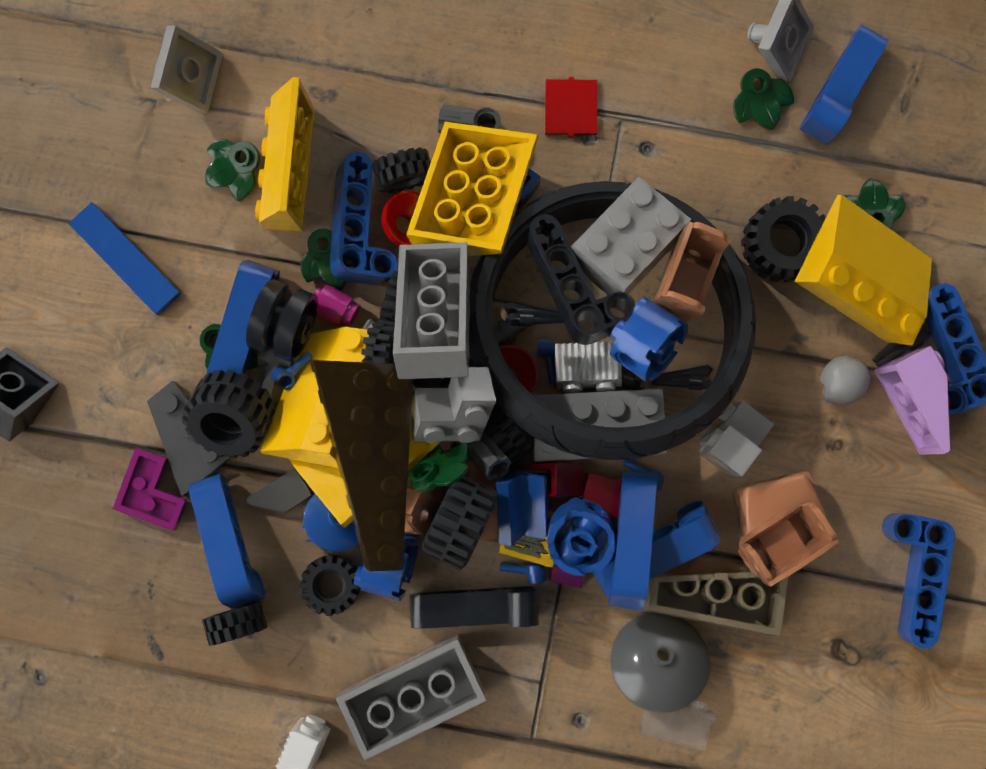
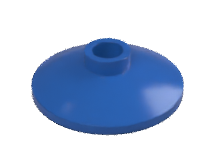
[303,494,358,552]

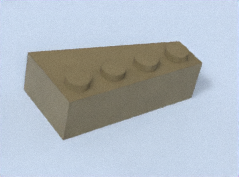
[643,572,789,636]

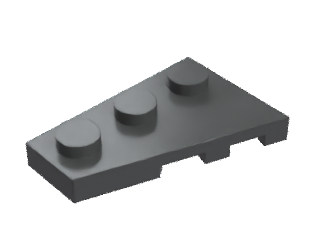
[147,381,231,496]

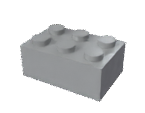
[571,177,691,295]

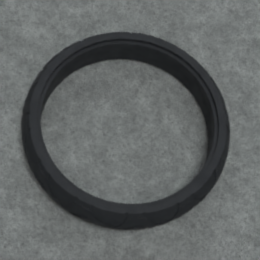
[469,181,756,460]

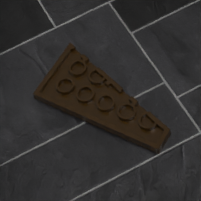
[309,360,413,572]

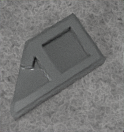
[244,468,313,513]

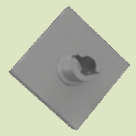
[747,0,814,83]
[150,25,223,113]

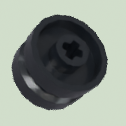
[246,279,318,363]

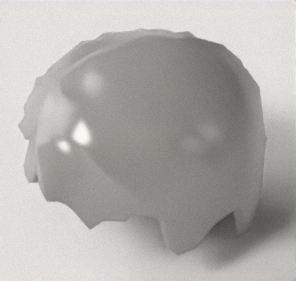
[820,355,871,404]

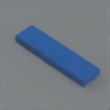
[68,202,181,316]

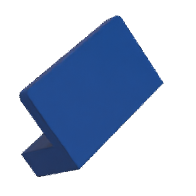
[496,471,549,546]

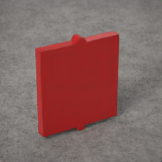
[545,76,597,138]

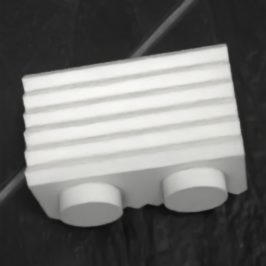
[555,341,622,394]
[275,715,331,769]

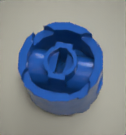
[610,297,688,382]
[547,498,615,576]
[354,534,419,601]

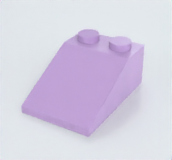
[874,346,950,455]

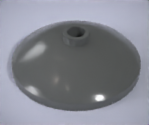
[610,613,710,713]

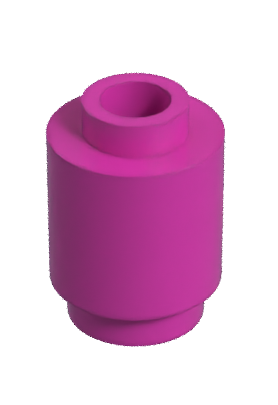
[314,285,361,327]

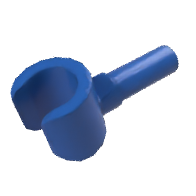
[537,339,556,384]
[271,352,313,389]
[623,459,664,491]
[500,563,546,584]

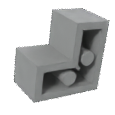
[411,367,496,443]
[698,401,774,477]

